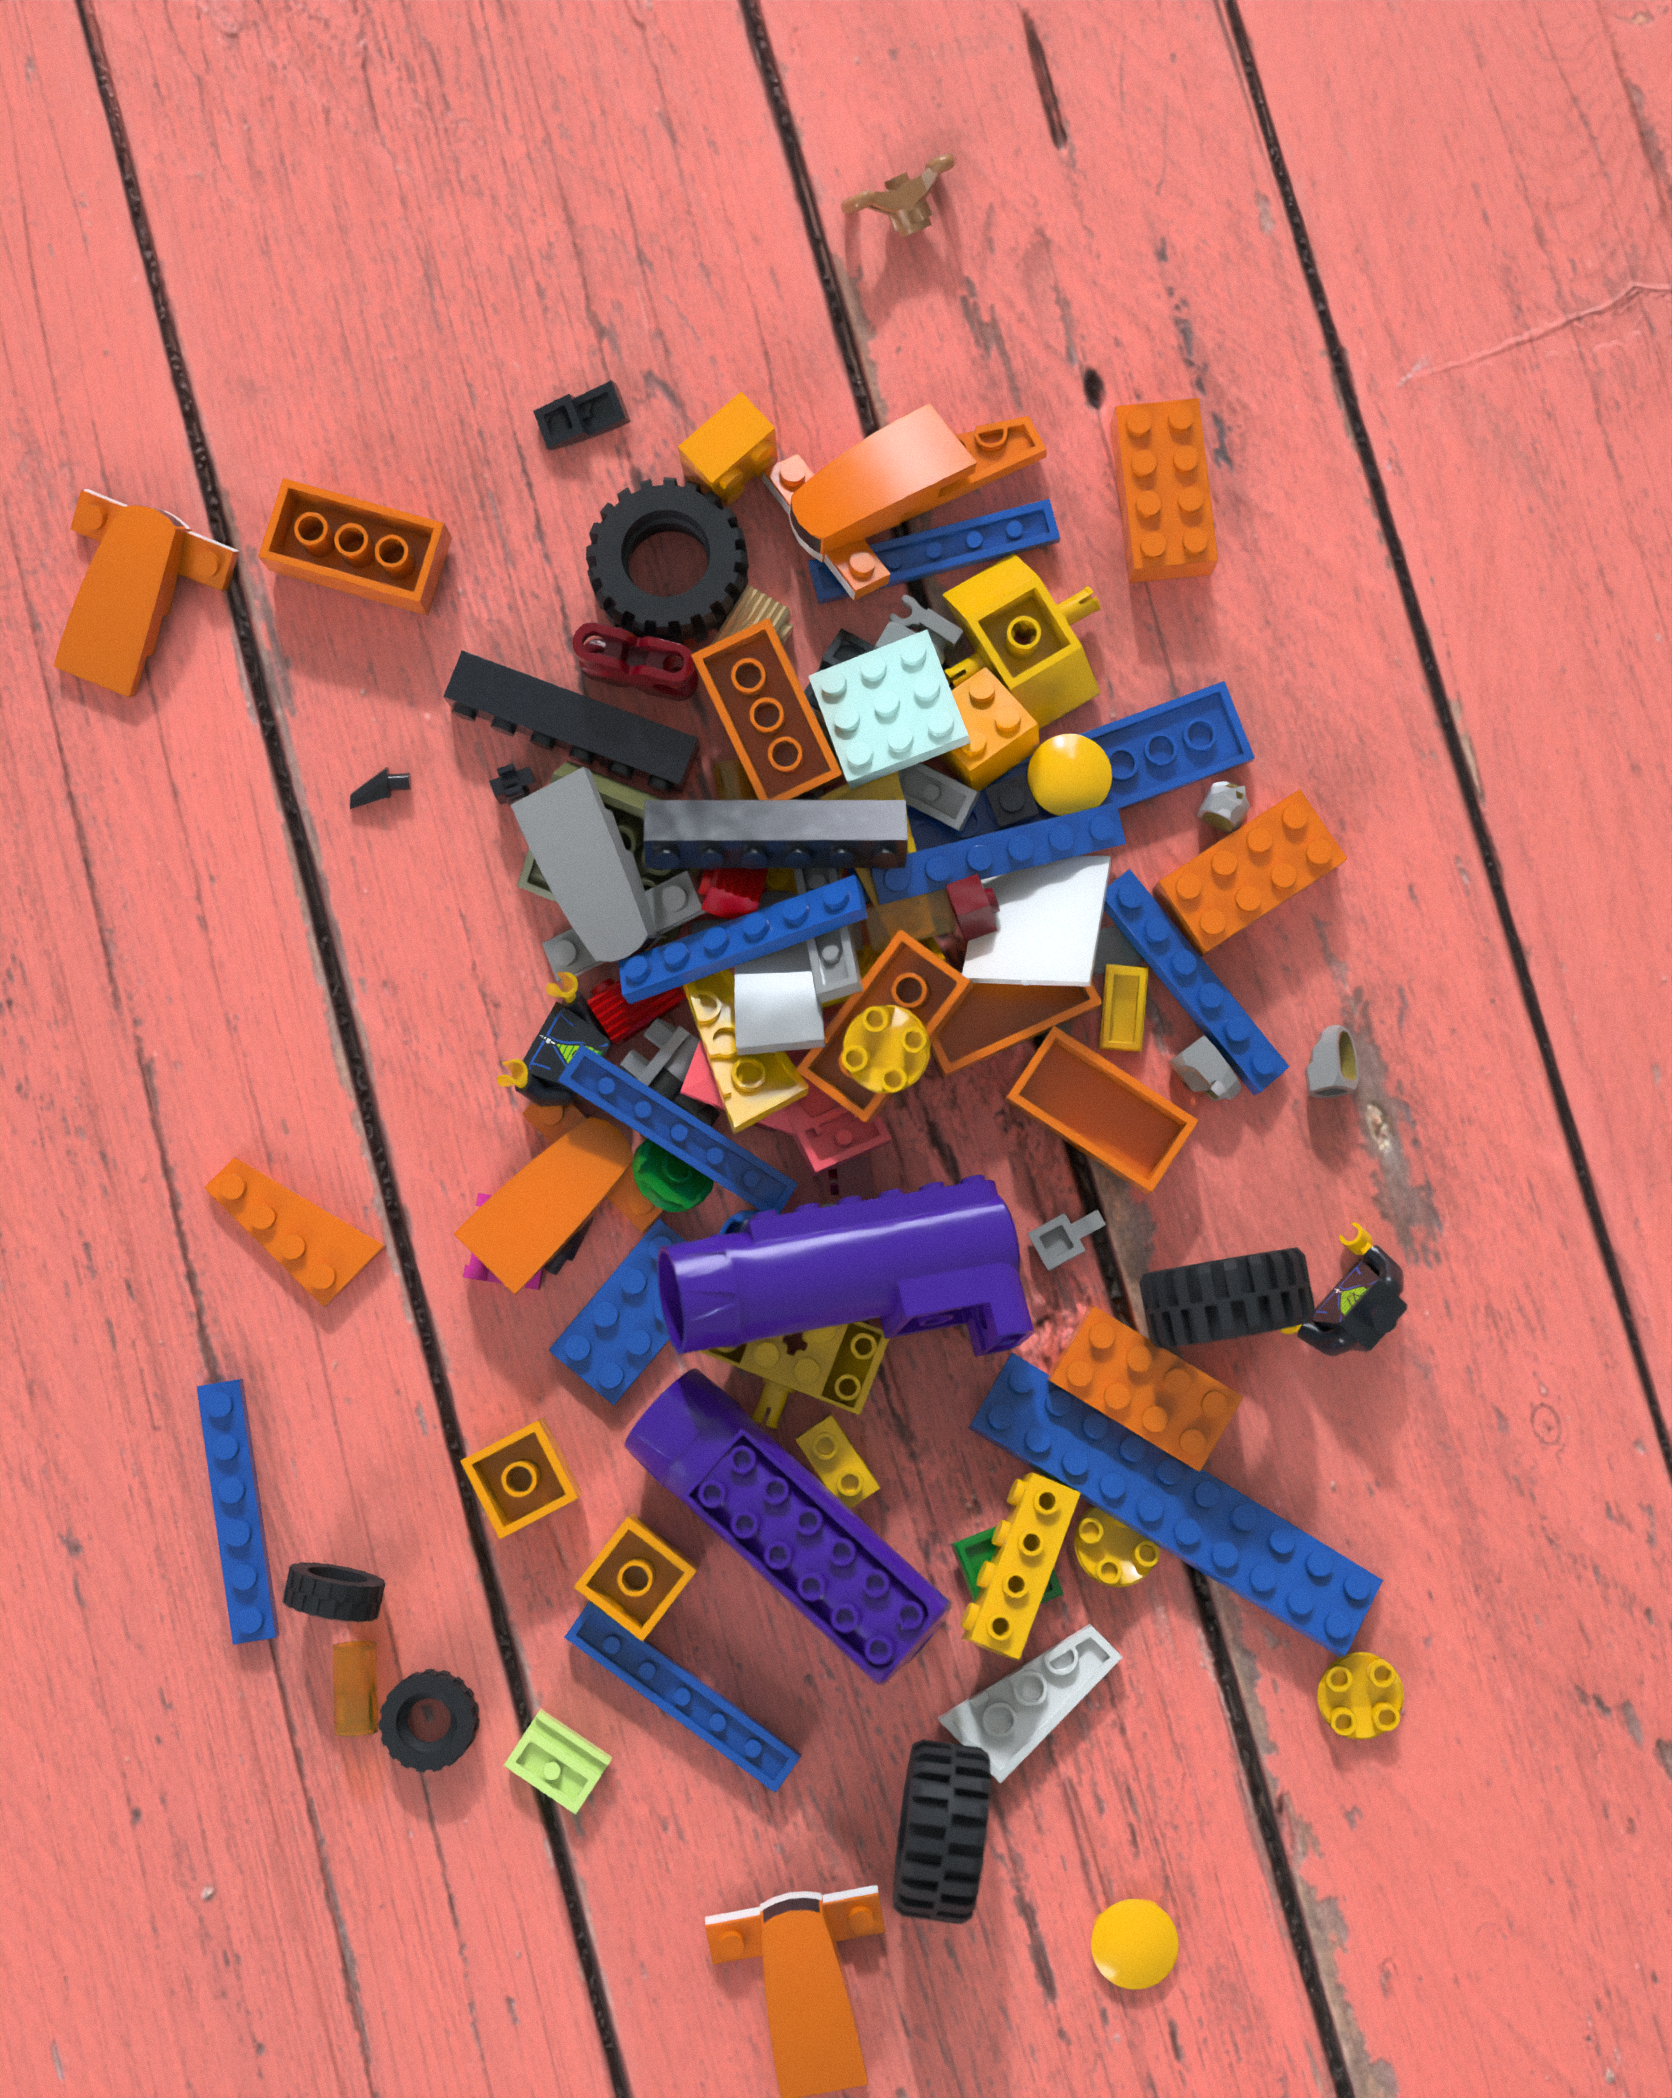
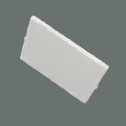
[962,856,1112,987]

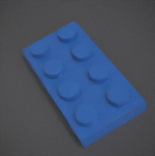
[548,1219,687,1406]

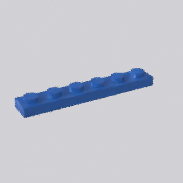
[808,499,1060,605]
[869,802,1126,905]
[1103,869,1290,1095]
[618,875,868,1004]
[557,1044,799,1215]
[196,1379,279,1645]
[564,1601,801,1793]

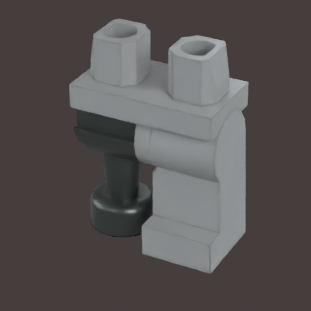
[619,1018,721,1127]

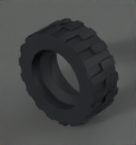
[282,1562,385,1622]
[379,1669,480,1772]

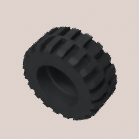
[586,477,749,646]
[1139,1247,1316,1348]
[893,1740,991,1924]

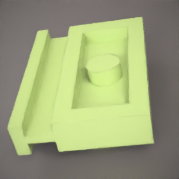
[503,1709,613,1814]

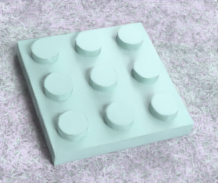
[809,629,971,789]

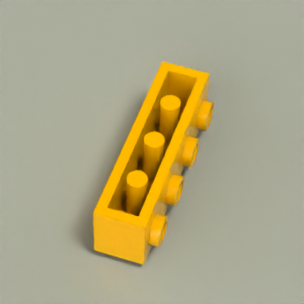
[960,1473,1081,1660]

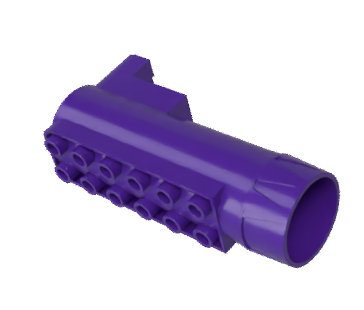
[657,1175,1034,1357]
[624,1368,951,1685]

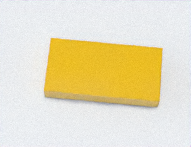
[1098,964,1149,1052]

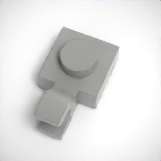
[889,595,964,655]
[1027,1210,1106,1271]

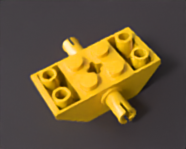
[942,553,1101,730]
[698,1321,890,1429]

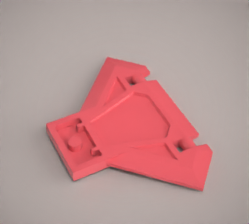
[680,1001,892,1177]

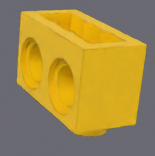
[795,1413,880,1509]

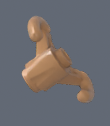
[841,153,956,238]

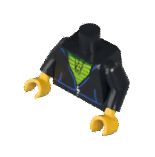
[497,972,612,1107]
[1279,1222,1408,1356]

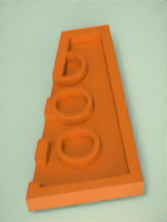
[900,416,1047,524]
[204,1157,387,1307]

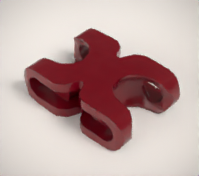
[572,623,698,701]

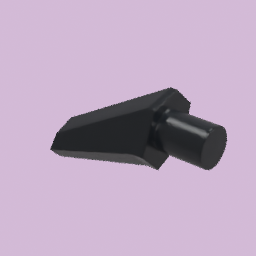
[350,767,411,809]
[544,1217,593,1275]

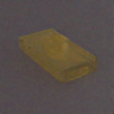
[864,889,956,951]

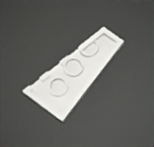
[938,1624,1122,1783]

